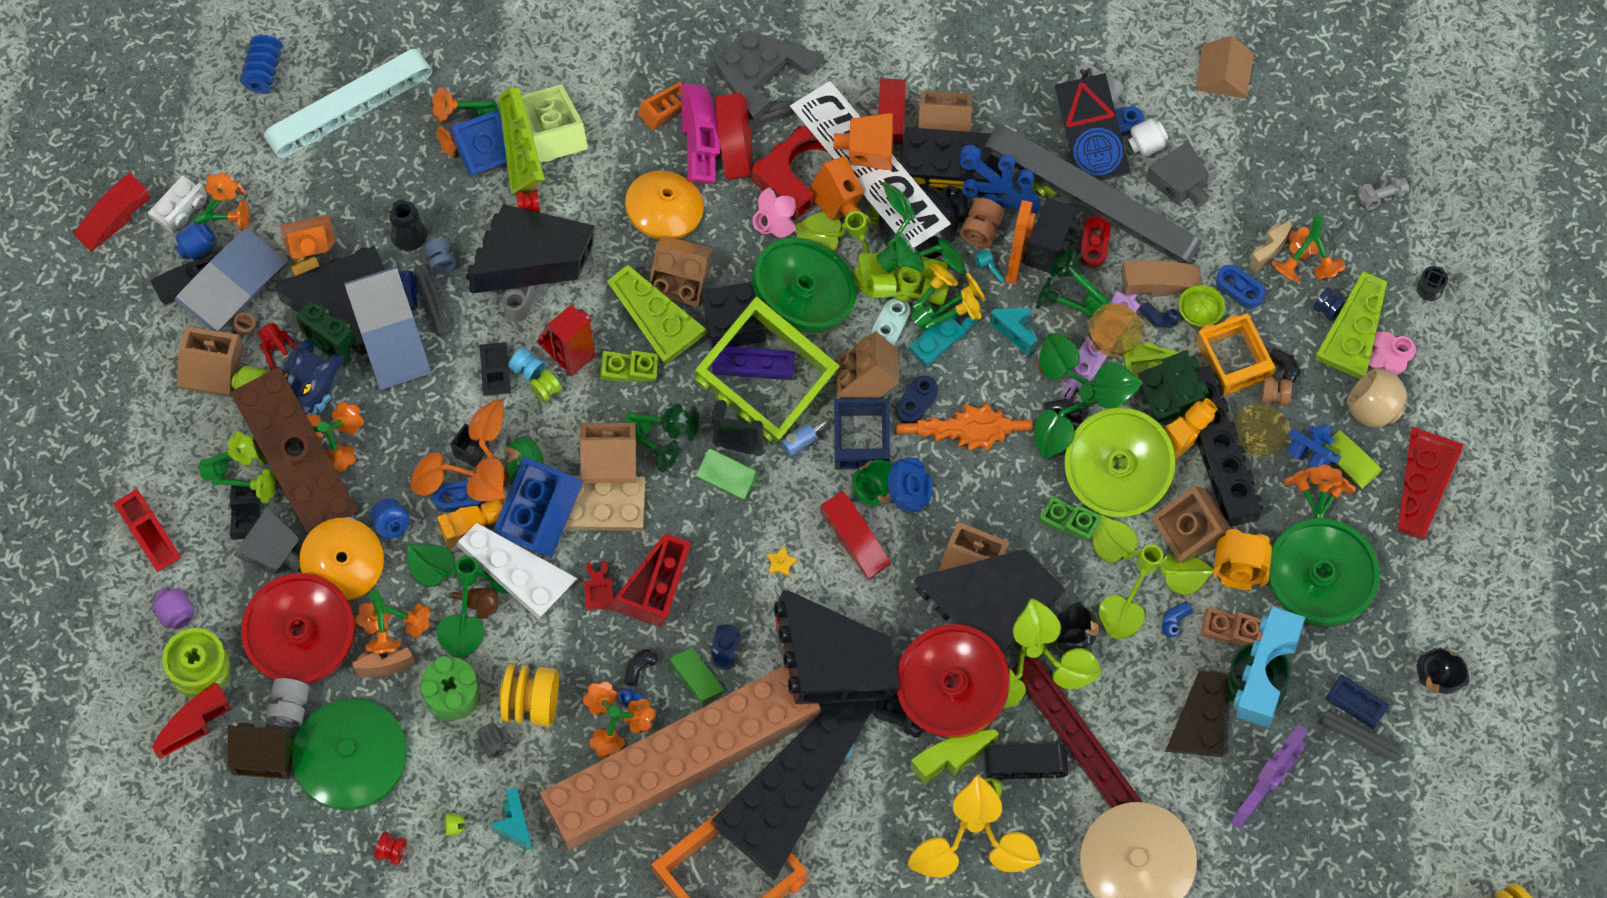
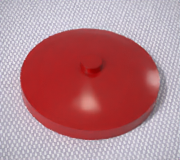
[241,573,355,684]
[897,624,1011,738]

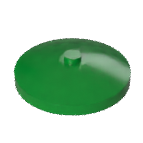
[752,238,856,333]
[1267,518,1380,627]
[292,698,407,811]

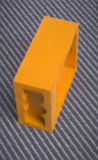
[1196,313,1275,397]

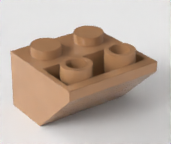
[649,236,715,307]
[177,326,244,397]
[837,331,899,398]
[580,423,636,484]
[939,522,1010,571]

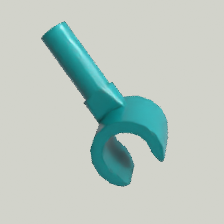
[975,251,1005,284]

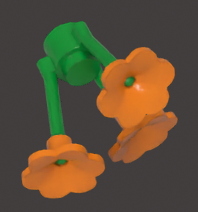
[432,87,499,158]

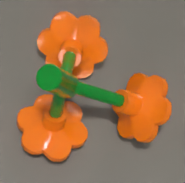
[188,172,250,232]
[1271,215,1346,282]
[306,401,364,472]
[1283,465,1356,519]
[355,590,431,654]
[583,681,656,758]

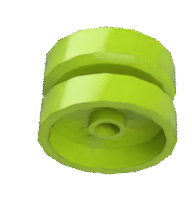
[162,628,231,698]

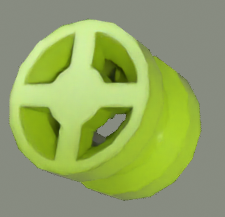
[528,369,562,403]

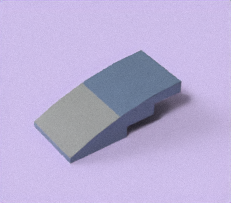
[174,227,288,331]
[344,267,431,390]

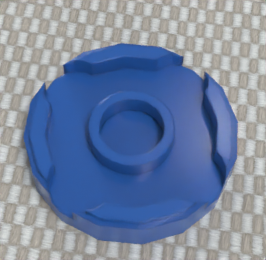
[888,457,932,513]

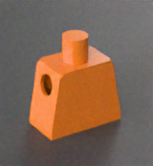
[834,113,893,170]
[809,156,864,220]
[280,215,335,259]

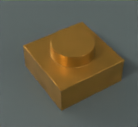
[289,255,319,277]

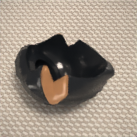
[1054,602,1099,653]
[1416,647,1470,695]

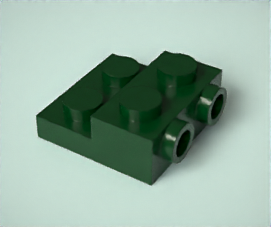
[296,301,355,367]
[1138,350,1209,423]

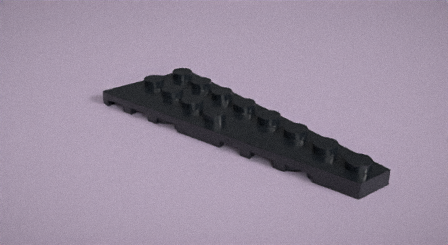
[711,701,878,880]

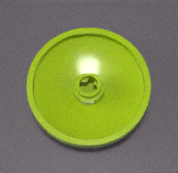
[1065,408,1176,518]

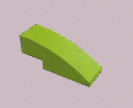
[910,730,999,785]

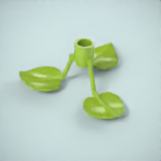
[795,204,886,298]
[1092,514,1213,639]
[1004,598,1102,708]

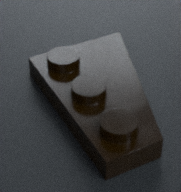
[1165,671,1227,757]

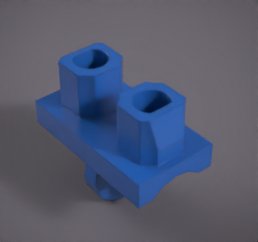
[1287,424,1341,467]

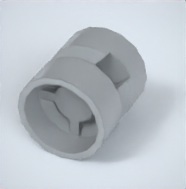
[265,678,310,728]

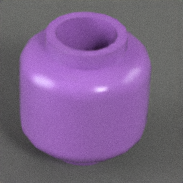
[152,587,194,630]

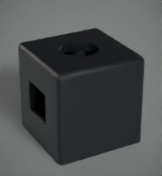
[450,424,490,467]

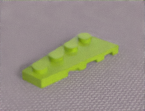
[498,87,545,196]
[607,265,709,364]
[1316,271,1387,379]

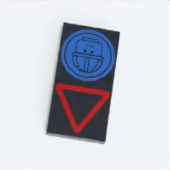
[1054,73,1130,181]

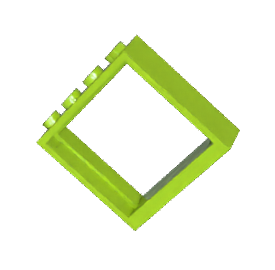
[691,296,840,444]

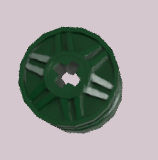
[1227,642,1291,708]

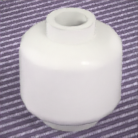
[1128,118,1169,157]

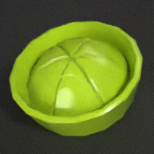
[1178,285,1225,328]

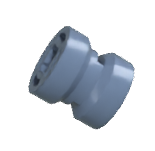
[424,238,457,274]

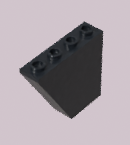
[466,204,595,293]
[274,246,385,355]
[914,549,1067,653]
[774,590,900,704]

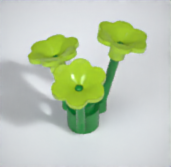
[199,431,276,504]

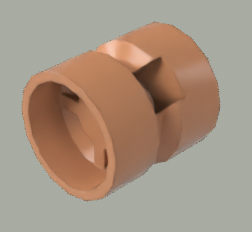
[960,198,1005,248]

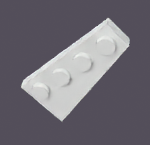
[457,523,577,620]

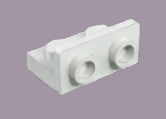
[148,175,208,233]

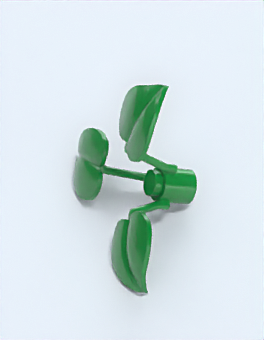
[877,182,967,276]
[1034,333,1143,459]
[407,544,510,658]

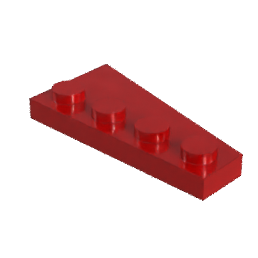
[1398,427,1464,540]

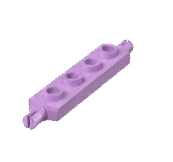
[1060,291,1140,400]

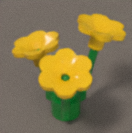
[911,263,986,331]

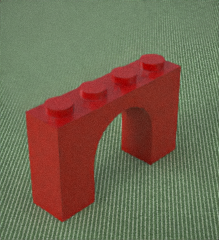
[751,125,828,221]

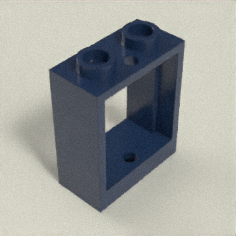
[834,397,890,470]

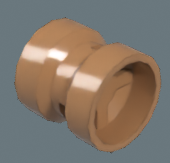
[1261,376,1292,406]

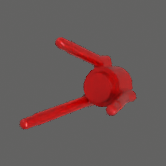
[258,323,298,371]

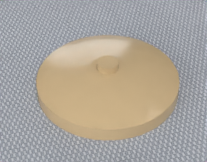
[1080,802,1197,898]

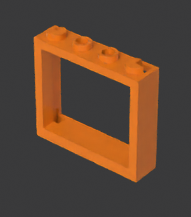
[651,807,808,898]

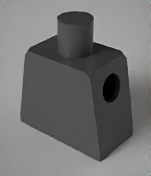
[1146,141,1209,207]
[234,508,300,574]

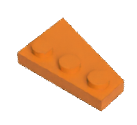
[1005,200,1036,285]

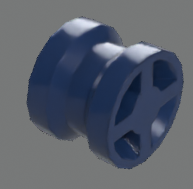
[1313,287,1346,321]

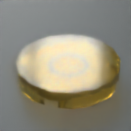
[1088,303,1142,356]
[1235,404,1289,456]

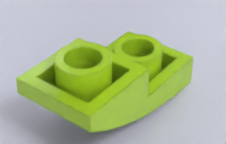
[600,350,658,382]
[1324,430,1382,489]

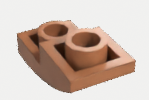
[1200,607,1262,646]
[352,647,416,677]

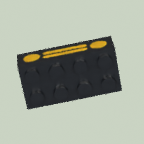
[902,127,1007,195]

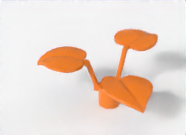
[411,399,509,501]

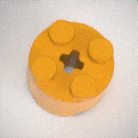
[1213,529,1272,590]

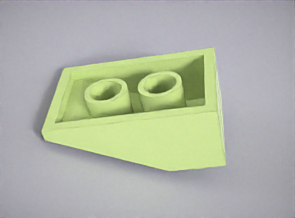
[522,84,588,162]

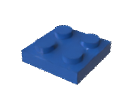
[449,110,507,177]

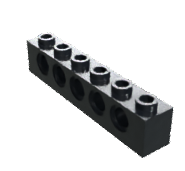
[1196,365,1263,527]

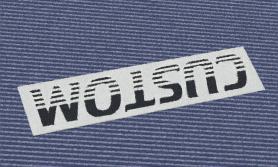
[790,81,951,247]

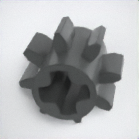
[473,723,510,759]

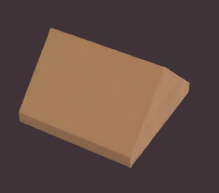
[1195,36,1254,99]

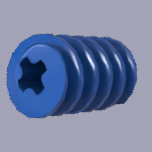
[240,35,283,94]

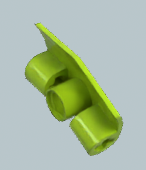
[858,253,948,306]

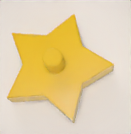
[766,547,798,577]

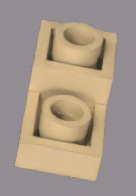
[1249,221,1292,273]

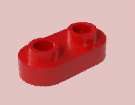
[1080,217,1111,268]

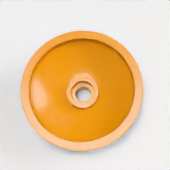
[625,170,704,240]
[300,518,384,601]

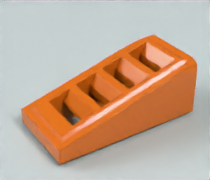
[638,82,682,131]

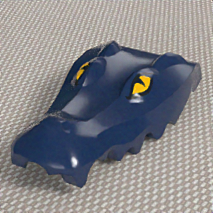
[282,340,344,415]

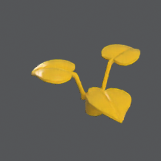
[908,775,1041,878]

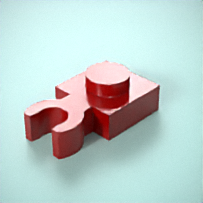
[584,561,614,611]

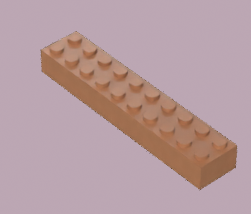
[540,666,821,851]

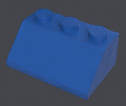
[493,456,583,558]

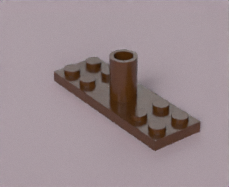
[230,367,358,535]

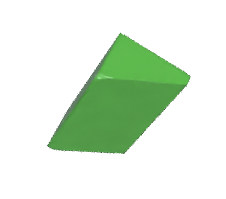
[696,448,757,501]
[669,648,726,707]

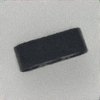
[984,744,1068,780]

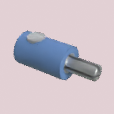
[779,418,829,457]

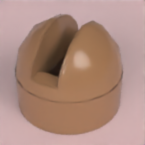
[232,312,255,336]

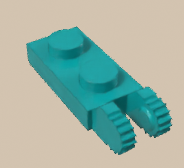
[908,302,979,368]

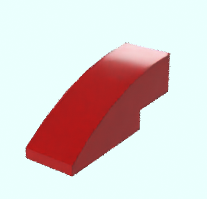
[878,78,906,145]
[716,92,752,180]
[74,172,151,252]
[113,489,182,573]
[820,491,891,580]
[152,683,232,759]

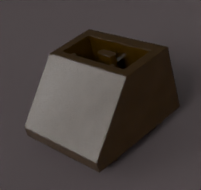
[227,723,293,779]

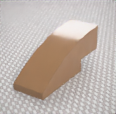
[1121,260,1202,297]

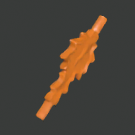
[896,402,1033,451]

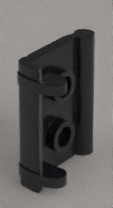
[711,400,764,456]

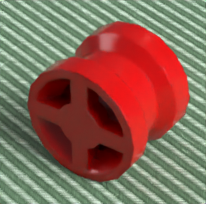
[516,189,540,213]
[374,831,407,866]

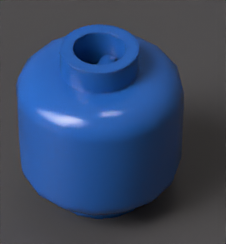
[175,221,216,261]
[370,498,410,539]

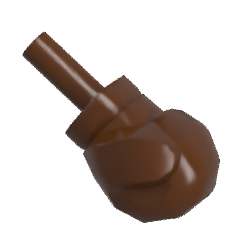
[452,588,499,619]

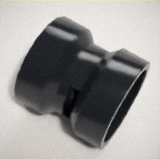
[1416,266,1448,301]

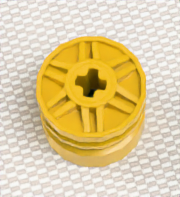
[499,663,559,728]

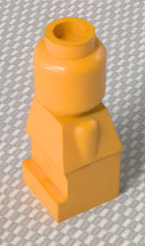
[1164,398,1217,461]
[437,498,506,549]

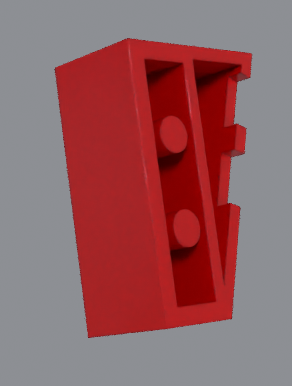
[536,304,595,376]
[608,533,691,627]

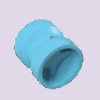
[508,347,546,382]

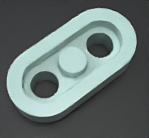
[872,298,910,345]

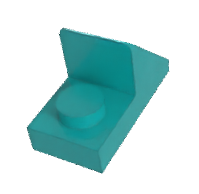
[990,308,1038,357]
[490,788,533,850]

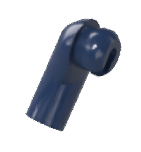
[1139,302,1180,328]

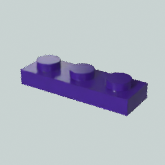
[712,346,795,380]

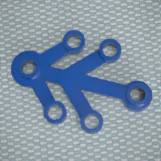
[959,145,1041,213]

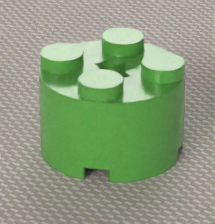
[420,656,480,721]

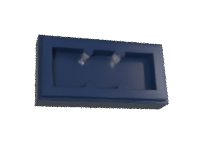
[1325,674,1390,730]

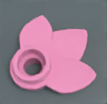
[753,187,796,238]
[1369,331,1416,375]

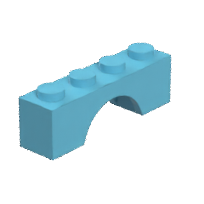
[1233,607,1305,728]

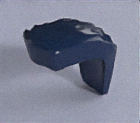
[710,624,740,670]

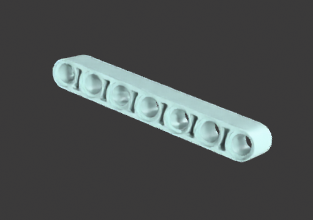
[264,49,432,159]

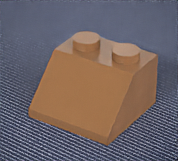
[918,90,972,132]
[1151,485,1232,563]

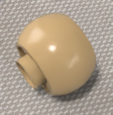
[1347,369,1407,428]

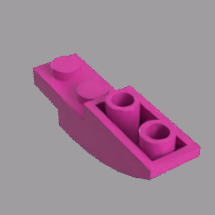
[681,83,720,184]

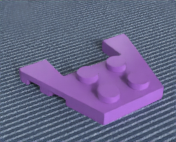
[1231,725,1308,829]

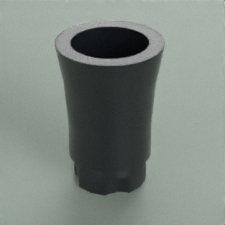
[389,199,427,251]

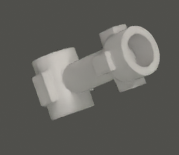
[1358,178,1409,210]

